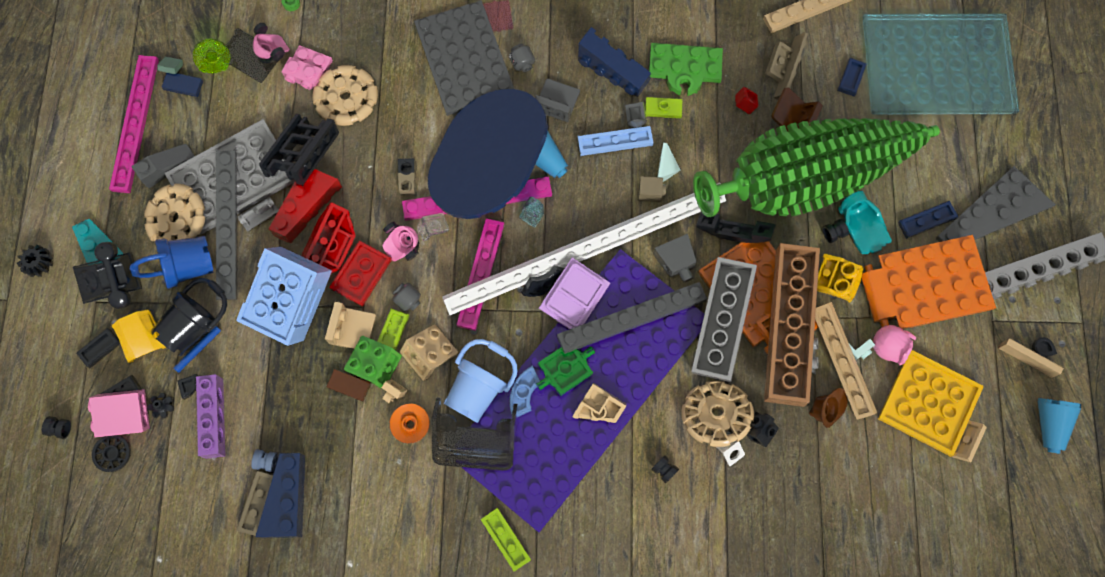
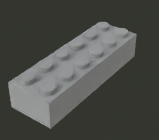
[691,257,757,382]

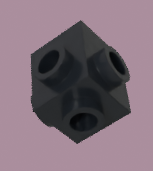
[747,412,779,447]

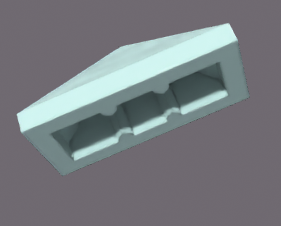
[657,143,681,182]

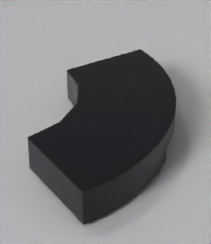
[521,265,565,297]

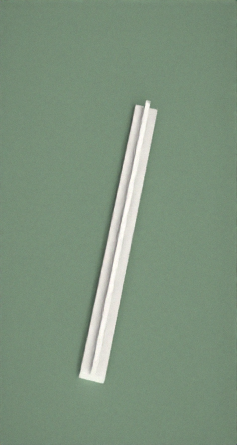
[442,183,726,315]

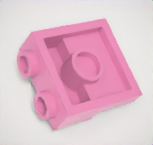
[282,45,333,90]

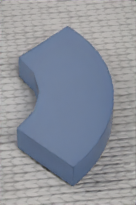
[510,366,540,419]

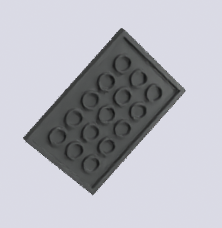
[414,0,514,116]

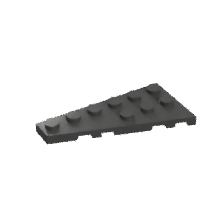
[936,166,1056,242]

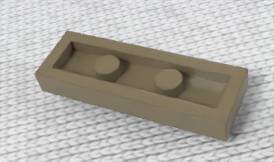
[237,471,273,536]

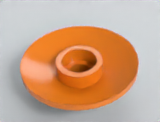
[390,404,430,444]

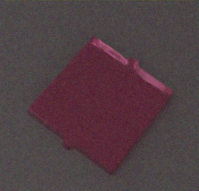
[483,0,513,32]

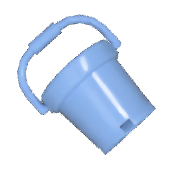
[444,339,517,423]

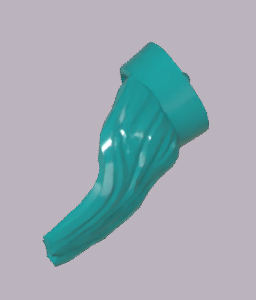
[838,191,892,254]

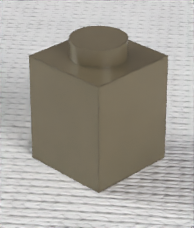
[638,176,666,202]

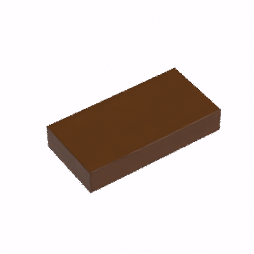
[326,369,371,402]

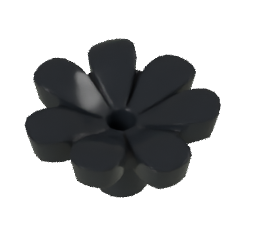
[147,393,174,418]

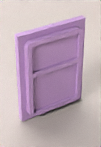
[538,257,610,329]

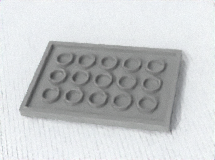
[165,119,295,235]

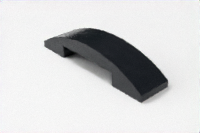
[696,212,776,243]

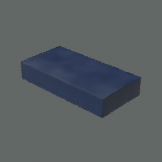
[837,58,867,97]
[162,73,203,97]

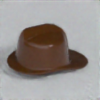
[809,388,848,428]

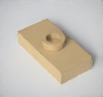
[952,420,987,463]

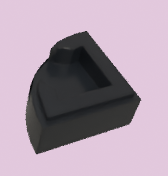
[177,374,198,400]

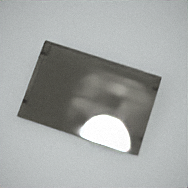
[218,28,279,83]

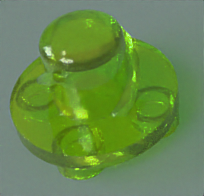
[192,38,231,74]

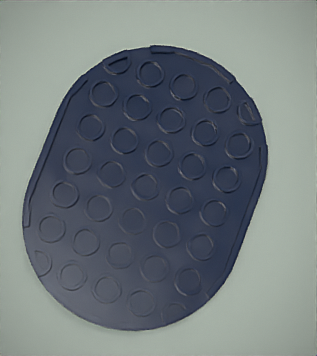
[428,89,548,219]

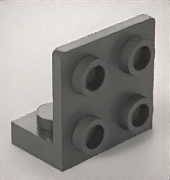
[535,79,580,122]

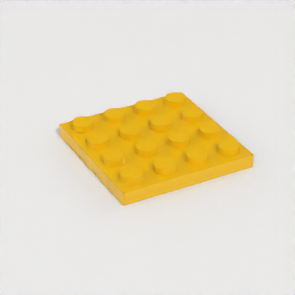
[877,350,984,457]

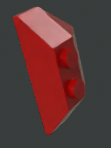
[301,202,356,273]

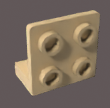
[325,302,376,349]
[400,324,458,381]

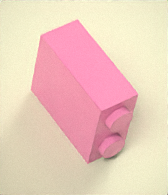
[88,389,150,437]

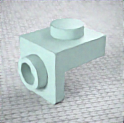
[849,339,875,360]

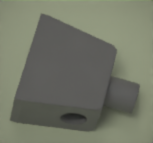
[653,234,696,283]

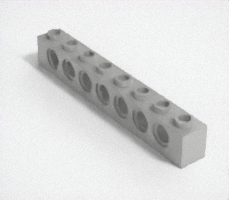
[985,232,1105,300]

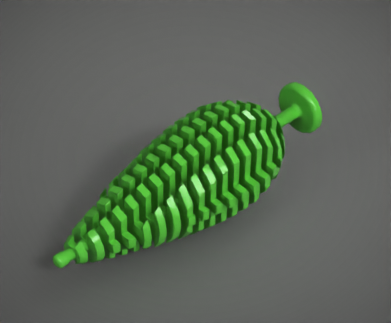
[693,118,940,217]

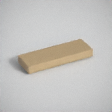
[999,339,1064,378]

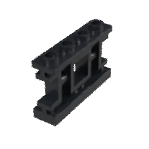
[259,114,339,185]

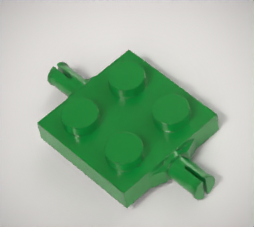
[536,346,595,396]

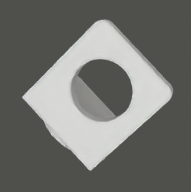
[711,431,745,466]

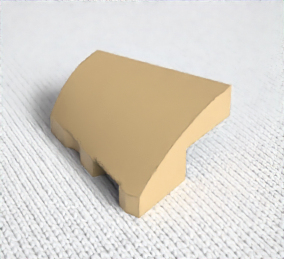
[572,383,627,423]

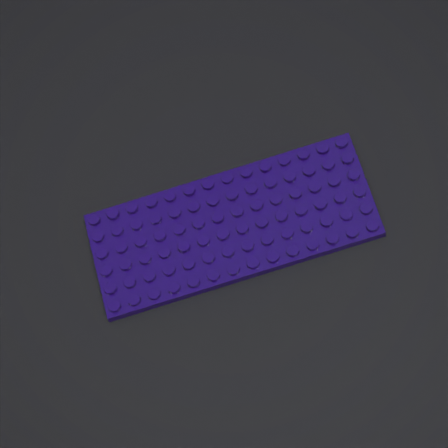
[447,249,705,533]

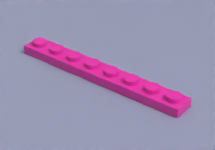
[109,55,159,193]
[402,177,552,221]

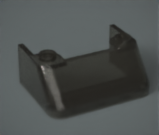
[431,397,518,471]

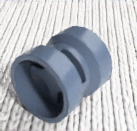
[251,449,278,472]

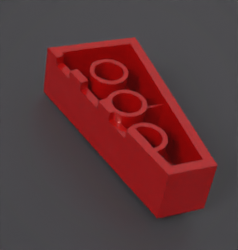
[268,169,342,244]

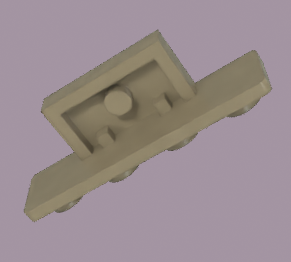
[765,32,808,99]

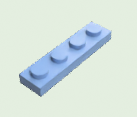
[578,126,653,156]

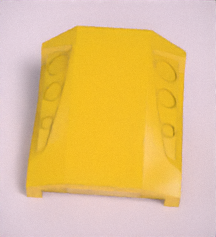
[817,254,863,303]
[112,310,166,363]

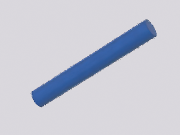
[173,327,221,373]

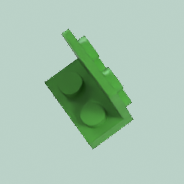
[344,336,402,390]

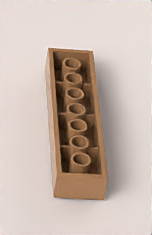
[764,243,820,407]

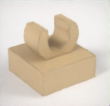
[382,379,408,403]

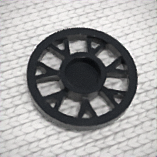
[92,435,131,472]

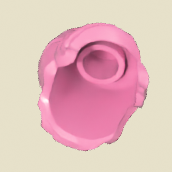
[873,325,916,365]

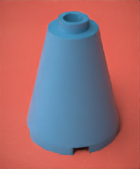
[535,132,568,178]
[1038,398,1081,454]

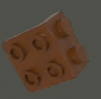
[771,87,823,132]

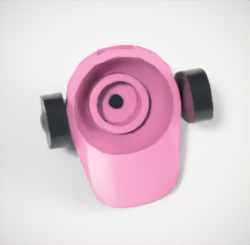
[253,23,290,64]
[383,221,420,261]

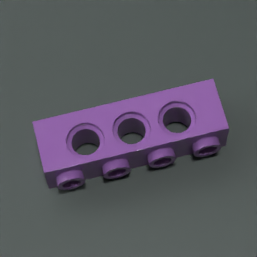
[196,374,226,459]

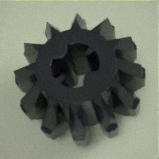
[17,245,53,277]

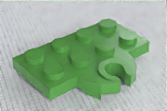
[649,43,723,96]

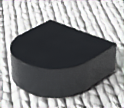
[1032,337,1057,357]

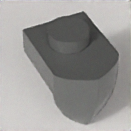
[625,102,647,128]

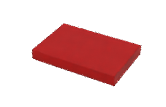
[329,240,392,307]

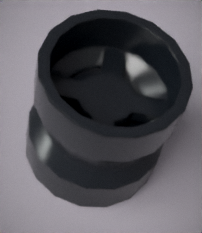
[822,219,849,243]
[41,416,71,439]
[651,455,679,484]

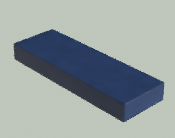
[898,201,958,239]

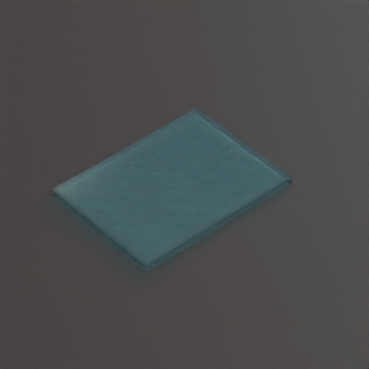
[863,14,1019,114]

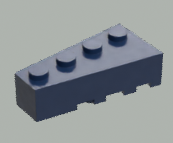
[578,27,651,97]
[255,453,305,538]

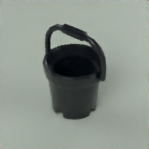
[151,278,227,356]

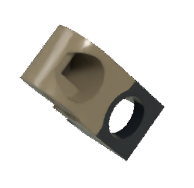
[398,158,417,194]

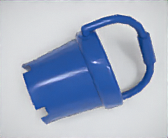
[130,236,214,289]

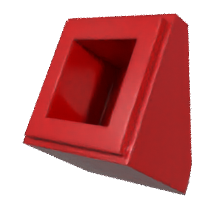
[735,87,759,114]

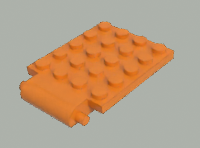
[862,235,996,329]
[698,241,819,354]

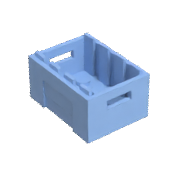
[236,247,332,346]

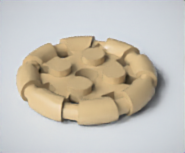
[312,65,378,126]
[144,183,205,241]
[681,381,754,447]

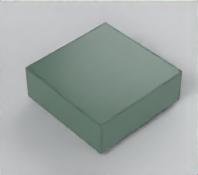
[157,56,183,74]

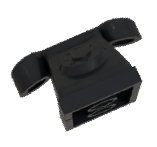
[73,242,142,309]

